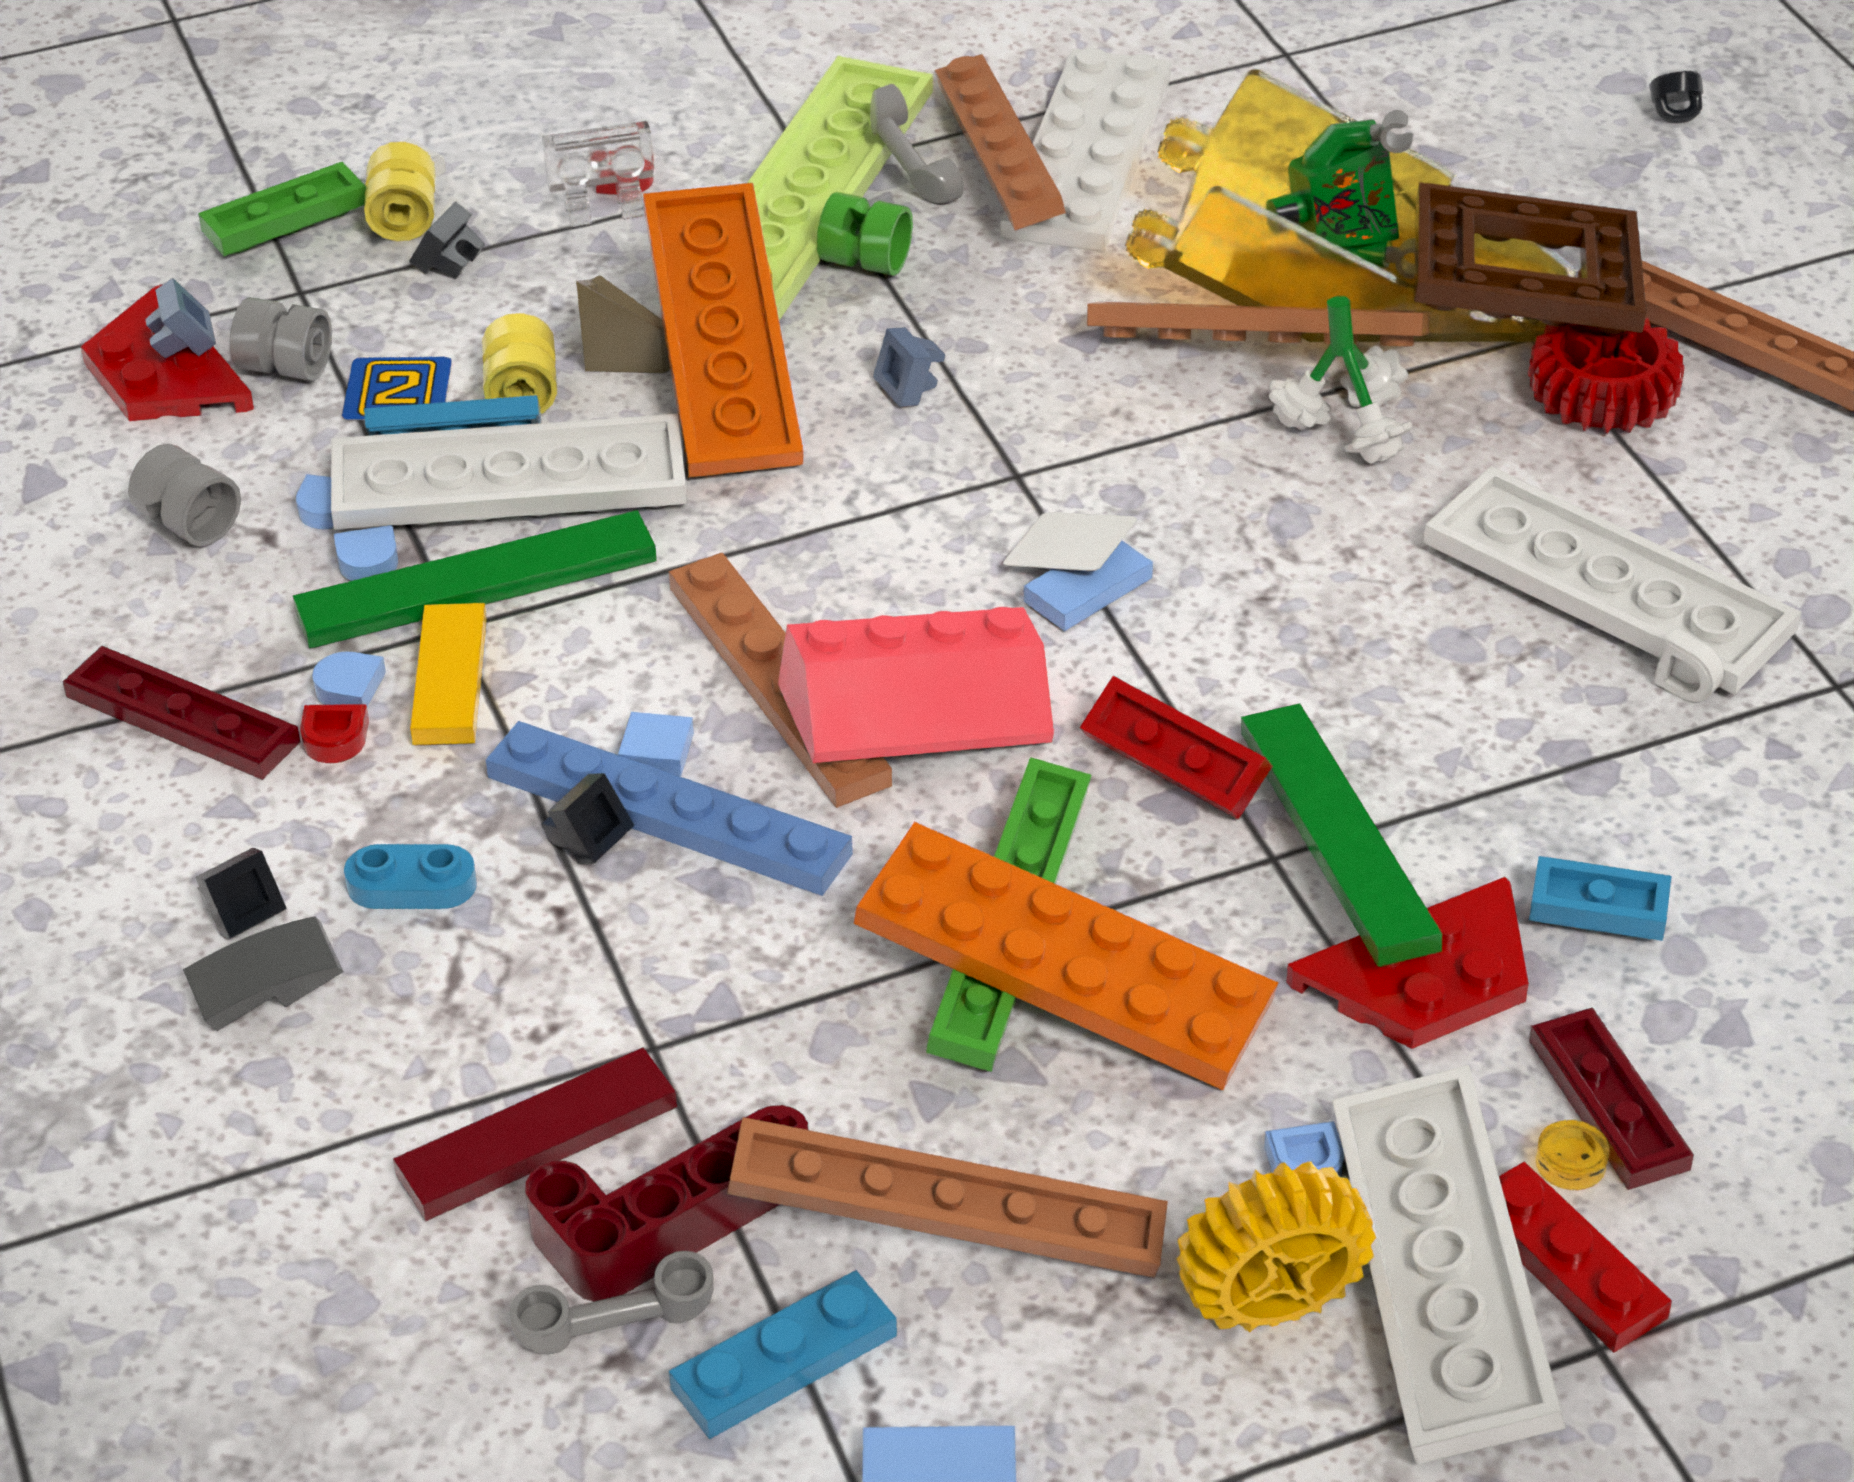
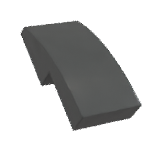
[183,916,344,1031]

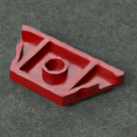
[81,284,254,421]
[1286,877,1529,1049]

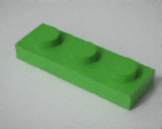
[198,161,366,256]

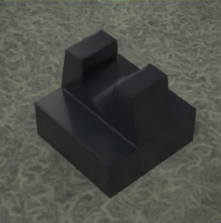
[409,201,485,279]
[541,773,635,864]
[195,847,287,939]

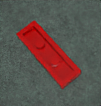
[1079,676,1273,820]
[1499,1161,1672,1353]

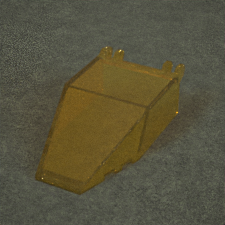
[1125,69,1578,342]

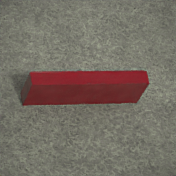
[1529,1007,1694,1190]

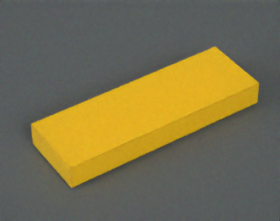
[410,603,487,745]

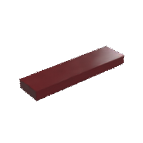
[62,646,301,780]
[393,1047,677,1221]

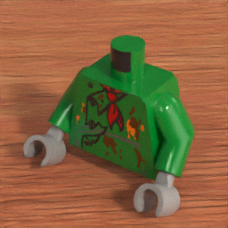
[1266,110,1415,279]

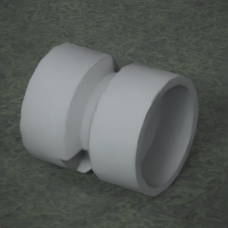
[230,297,332,381]
[128,444,241,547]

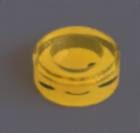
[1535,1120,1609,1190]

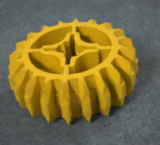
[1176,1161,1376,1333]

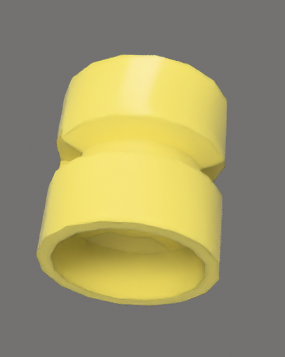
[364,142,436,241]
[482,313,557,414]

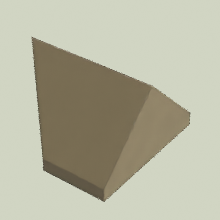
[576,275,671,373]

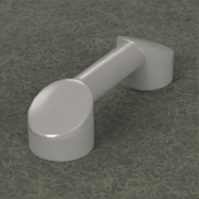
[870,84,963,204]
[510,1251,714,1354]

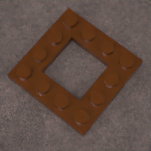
[1414,182,1647,334]

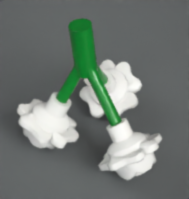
[1269,296,1413,464]

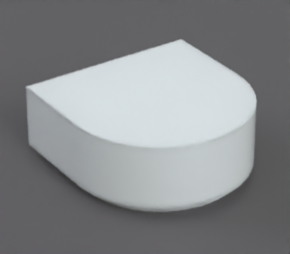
[1653,627,1724,702]

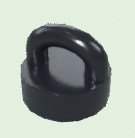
[1649,71,1704,123]

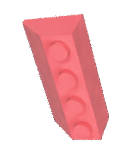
[778,607,1054,763]

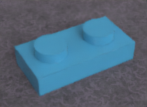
[1529,856,1672,941]

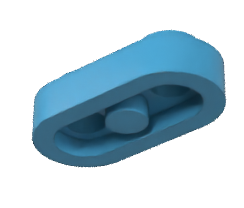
[344,844,477,909]

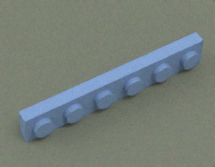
[486,721,853,896]

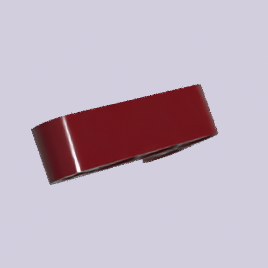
[525,1105,809,1302]

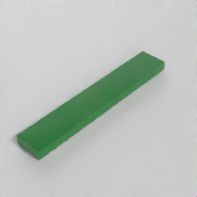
[292,510,657,649]
[1241,703,1442,967]

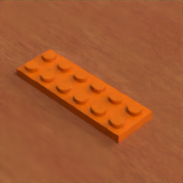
[643,183,804,477]
[853,821,1278,1091]

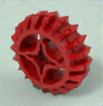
[1528,318,1685,434]

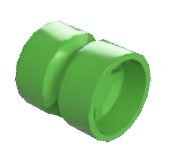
[817,192,913,276]

